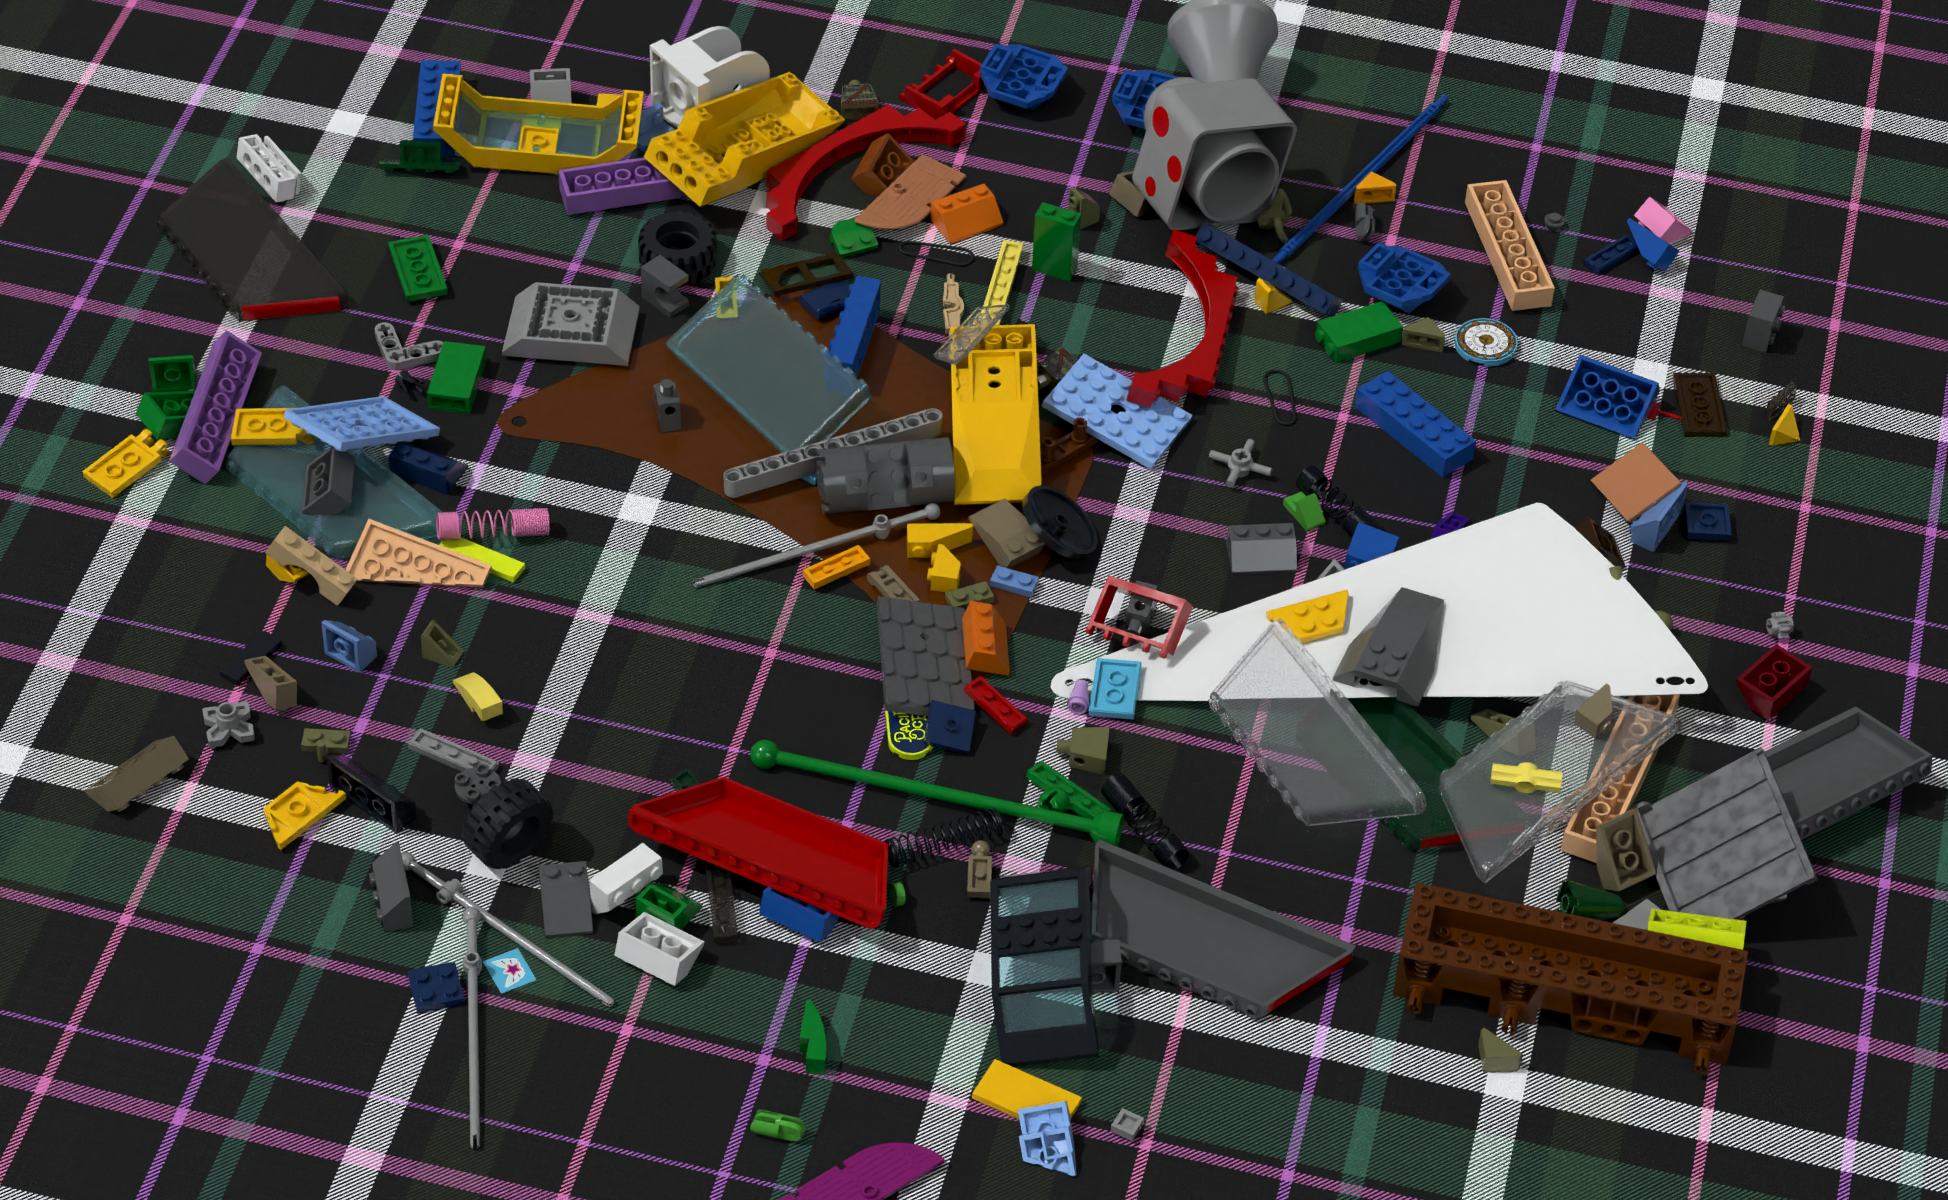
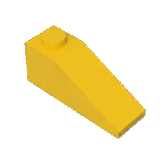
[907,523,973,558]

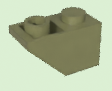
[1068,187,1100,230]

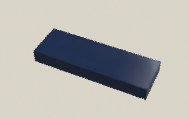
[1583,234,1639,275]

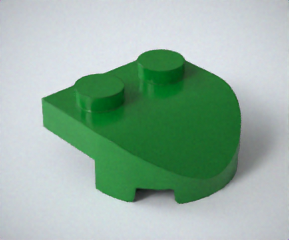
[830,218,878,258]

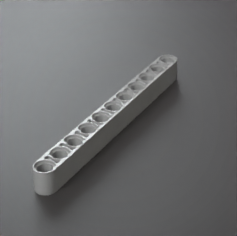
[723,408,943,498]

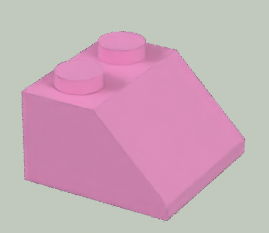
[1634,197,1693,244]

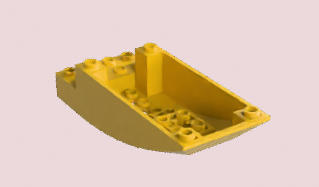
[644,72,845,207]
[950,324,1041,505]

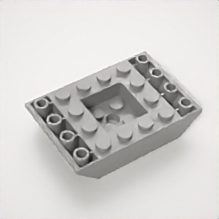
[502,282,640,366]

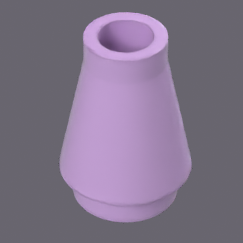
[1067,680,1090,714]

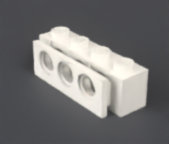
[237,134,301,202]

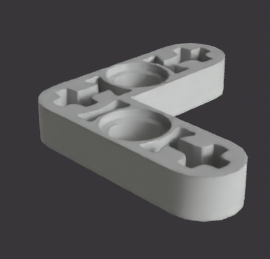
[375,322,443,370]

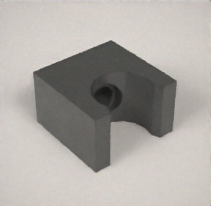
[641,255,689,318]

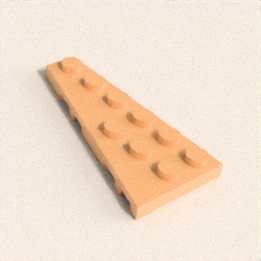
[346,519,492,588]

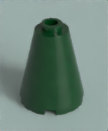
[1556,880,1625,921]

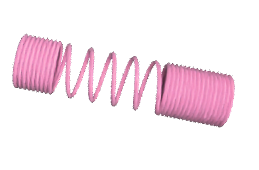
[436,508,550,540]

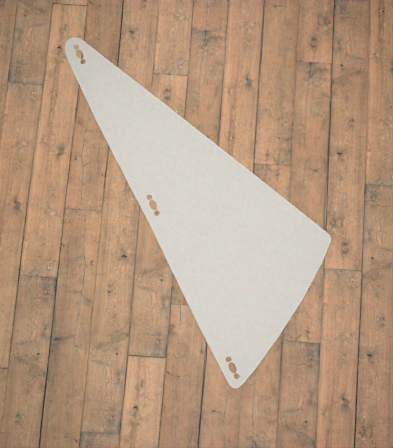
[1051,503,1708,701]

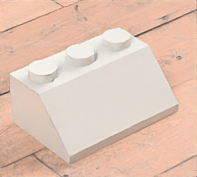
[589,843,663,914]
[614,912,704,986]

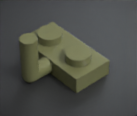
[945,581,994,610]
[301,728,351,763]

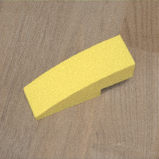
[453,672,503,722]

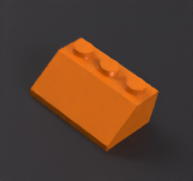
[930,184,1004,245]
[962,601,1010,676]

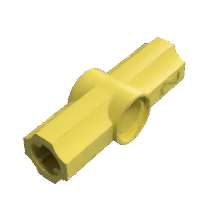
[1490,762,1563,793]

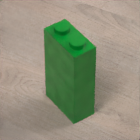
[1032,202,1081,282]
[1315,301,1403,363]
[427,341,486,414]

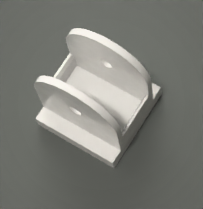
[650,26,770,129]

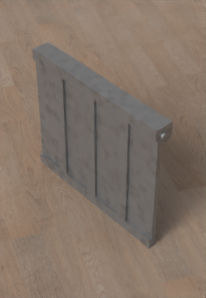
[1630,747,1818,920]

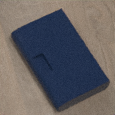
[799,281,850,320]

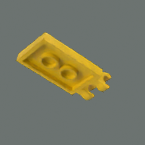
[231,408,314,445]
[82,429,169,498]

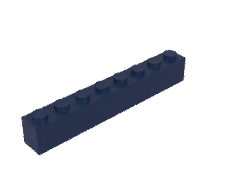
[1196,222,1343,317]

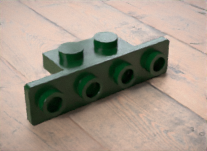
[378,140,461,173]

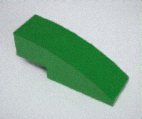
[799,1000,826,1075]

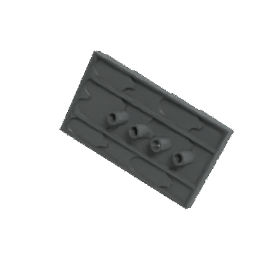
[877,596,974,716]

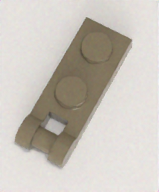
[867,565,920,602]

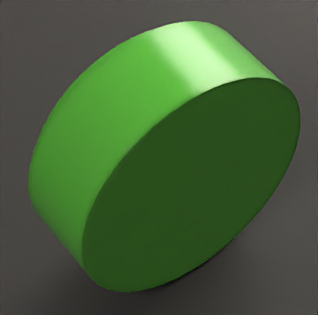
[889,882,906,907]

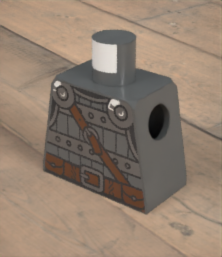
[653,379,682,433]
[1126,580,1158,636]

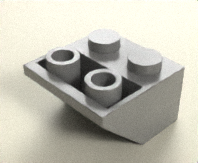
[530,68,572,104]

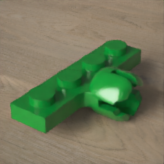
[1026,761,1112,819]

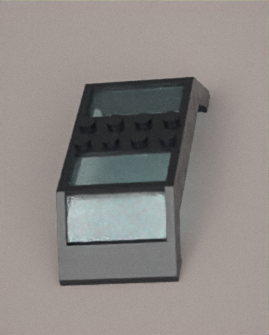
[990,865,1099,1067]

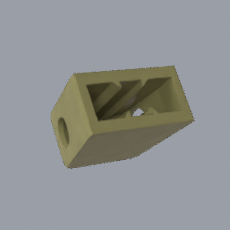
[1056,727,1110,775]

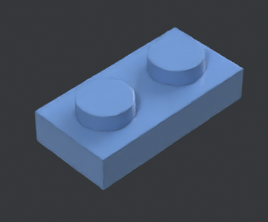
[990,565,1039,598]

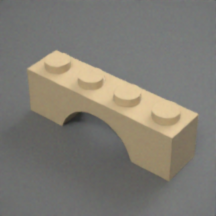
[265,526,358,606]

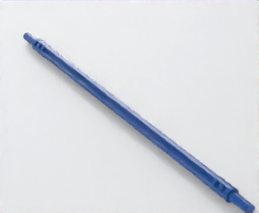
[1272,95,1449,264]

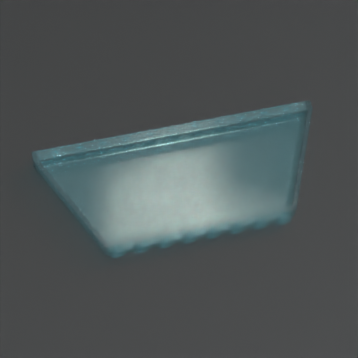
[226,385,442,560]

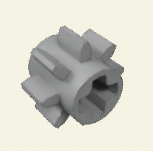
[1766,611,1794,639]

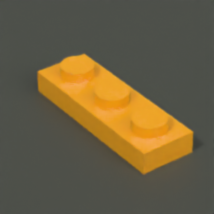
[802,545,870,589]

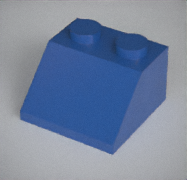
[1344,522,1400,569]

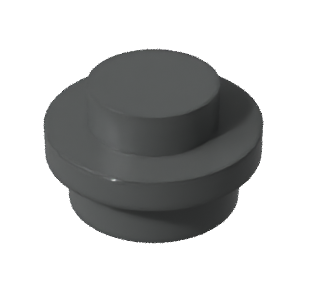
[1544,213,1565,231]

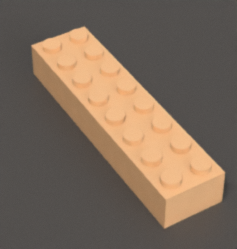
[1465,180,1555,311]

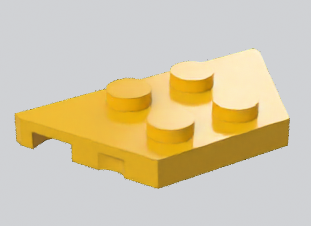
[1266,589,1349,644]
[263,782,346,850]

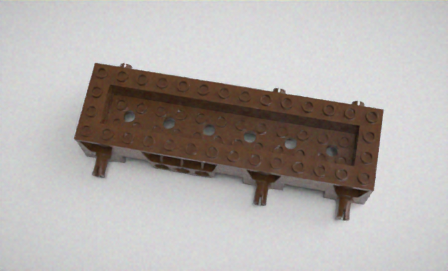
[1393,883,1748,1075]

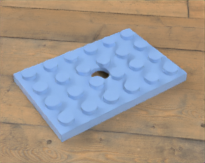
[1042,354,1192,469]
[284,396,440,452]

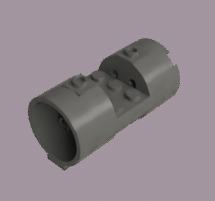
[816,437,955,515]

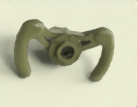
[1257,188,1292,245]

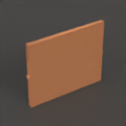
[1591,442,1682,523]

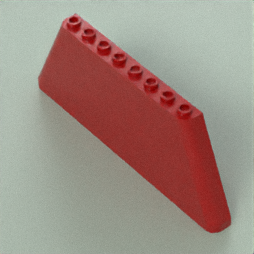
[628,777,888,929]

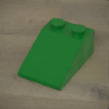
[136,390,195,440]

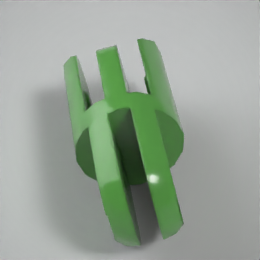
[750,1109,806,1141]

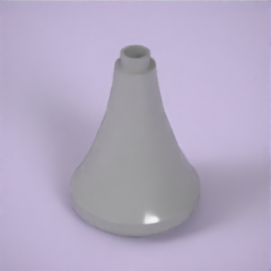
[1167,0,1278,83]

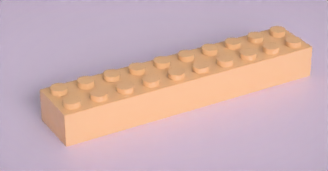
[1561,694,1680,863]

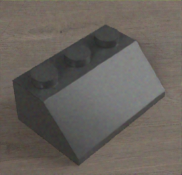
[302,446,355,515]
[1226,523,1297,575]
[369,843,413,932]

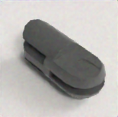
[1355,202,1376,242]

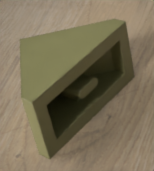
[1401,317,1446,353]
[421,620,464,667]
[1478,1028,1523,1072]

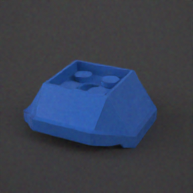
[980,44,1068,111]
[1112,69,1178,129]
[1358,243,1451,314]

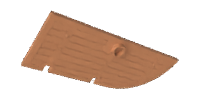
[854,154,967,230]

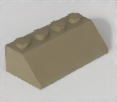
[84,736,189,812]

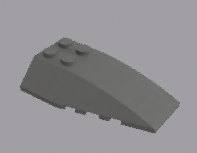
[1333,587,1444,707]

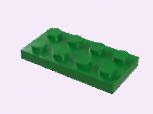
[388,235,448,302]

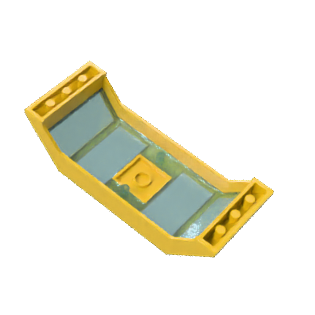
[433,74,644,174]

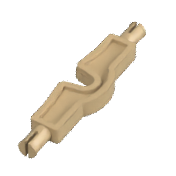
[943,273,964,343]

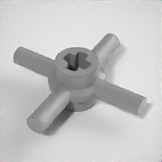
[1209,439,1272,487]

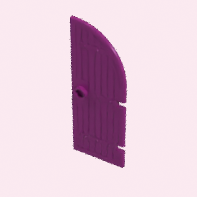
[779,1142,946,1200]

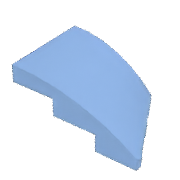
[1018,1101,1077,1176]

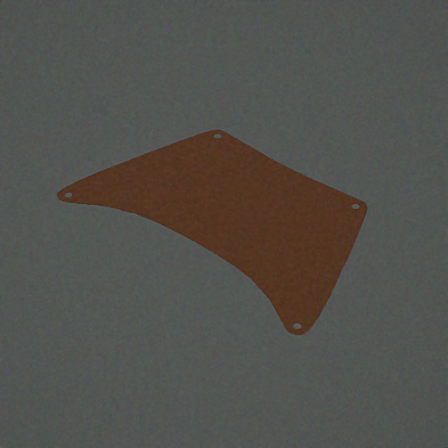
[497,287,1094,681]

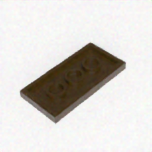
[1672,373,1727,437]

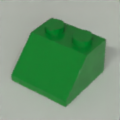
[149,355,196,392]

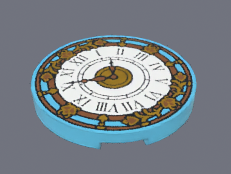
[1454,318,1518,366]

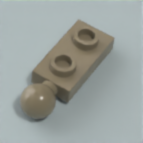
[967,840,992,898]

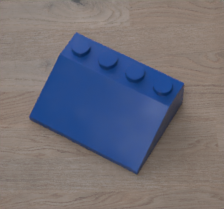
[1555,354,1660,440]

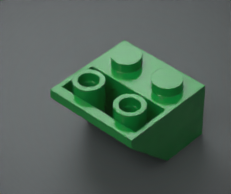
[635,883,702,930]

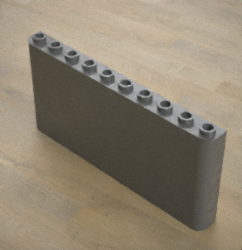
[1764,707,1932,840]

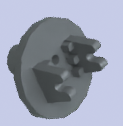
[454,764,501,804]

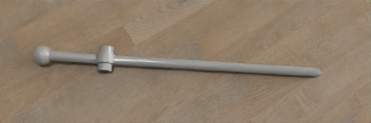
[692,503,940,588]
[401,852,614,1007]
[462,907,482,1149]

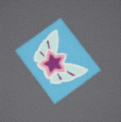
[483,948,536,994]

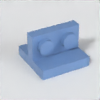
[618,102,674,153]

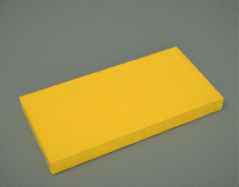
[972,1059,1082,1120]

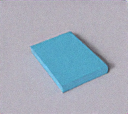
[1089,658,1142,719]

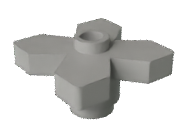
[202,701,255,748]

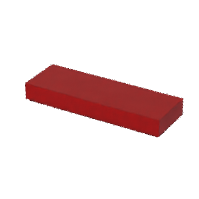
[963,676,1028,734]

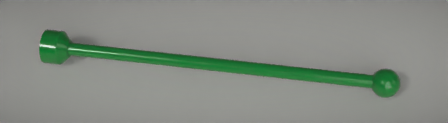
[750,740,1124,847]

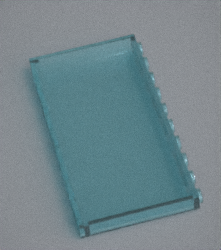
[665,274,872,453]

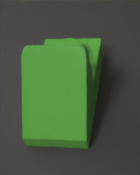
[1283,491,1325,532]

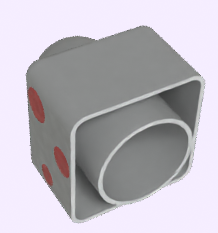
[1132,77,1297,230]

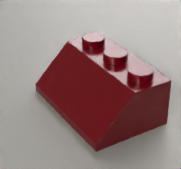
[1736,644,1813,721]

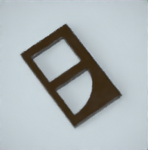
[759,253,853,297]

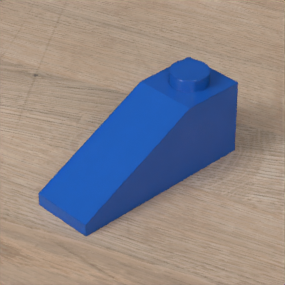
[1627,218,1679,271]

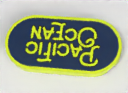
[885,711,933,760]

